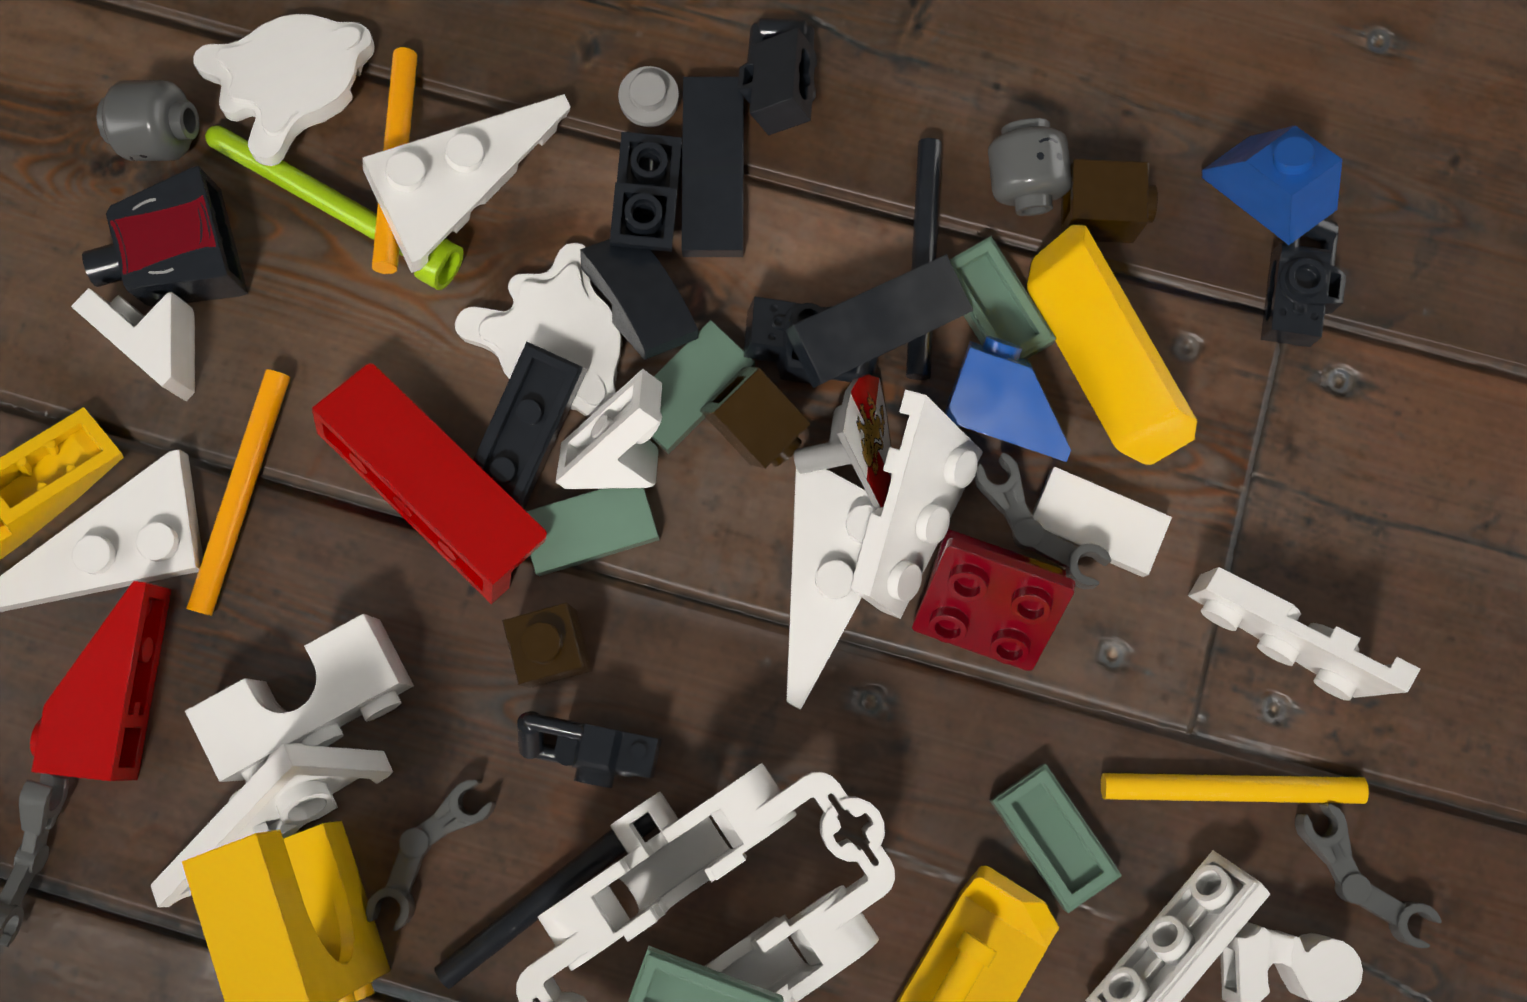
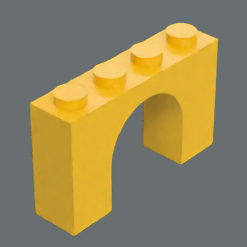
[181,821,391,1002]

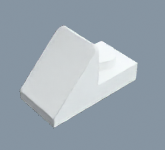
[71,288,195,401]
[556,369,662,489]

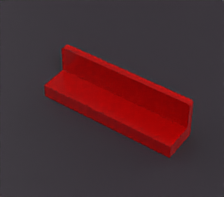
[312,363,547,604]

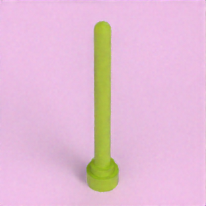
[205,125,463,290]

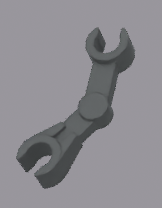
[975,453,1112,589]
[0,773,69,947]
[366,780,496,931]
[1295,803,1442,948]

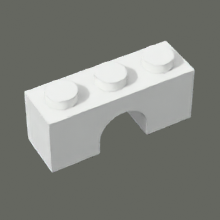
[185,614,414,783]

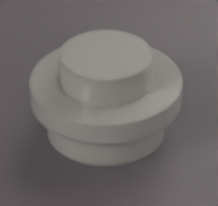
[618,66,679,127]

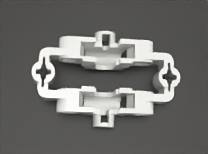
[516,763,895,1002]

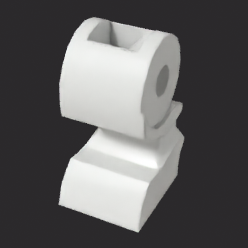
[1220,922,1363,1002]

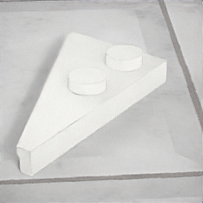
[363,94,571,273]
[0,450,203,612]
[787,469,875,710]
[151,743,393,907]

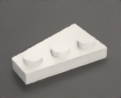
[850,389,983,619]
[1188,567,1420,701]

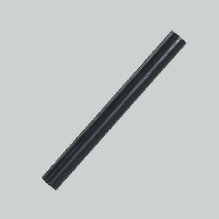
[906,138,942,380]
[434,813,657,989]

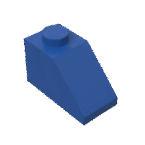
[1202,126,1342,245]
[945,336,1071,462]

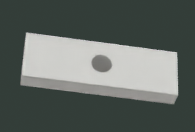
[1085,850,1270,1002]

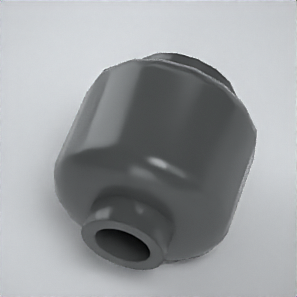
[96,80,199,161]
[988,118,1072,216]

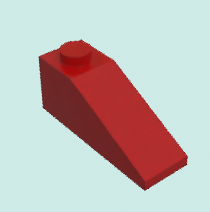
[30,581,171,781]

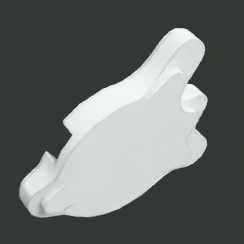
[193,14,375,166]
[455,243,623,418]

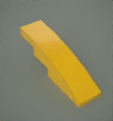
[0,407,124,560]

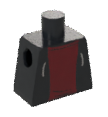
[82,166,248,307]

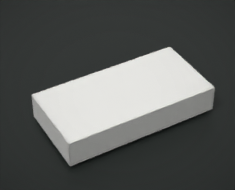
[1032,467,1172,577]

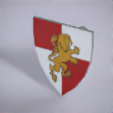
[794,374,892,510]

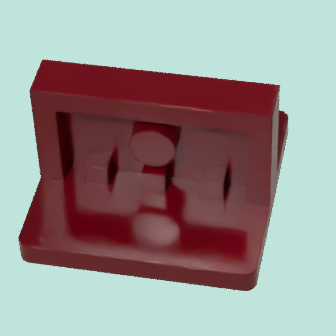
[912,529,1076,671]

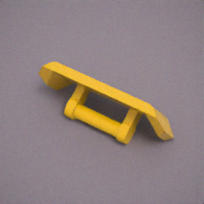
[1027,225,1197,465]
[896,865,1059,1002]

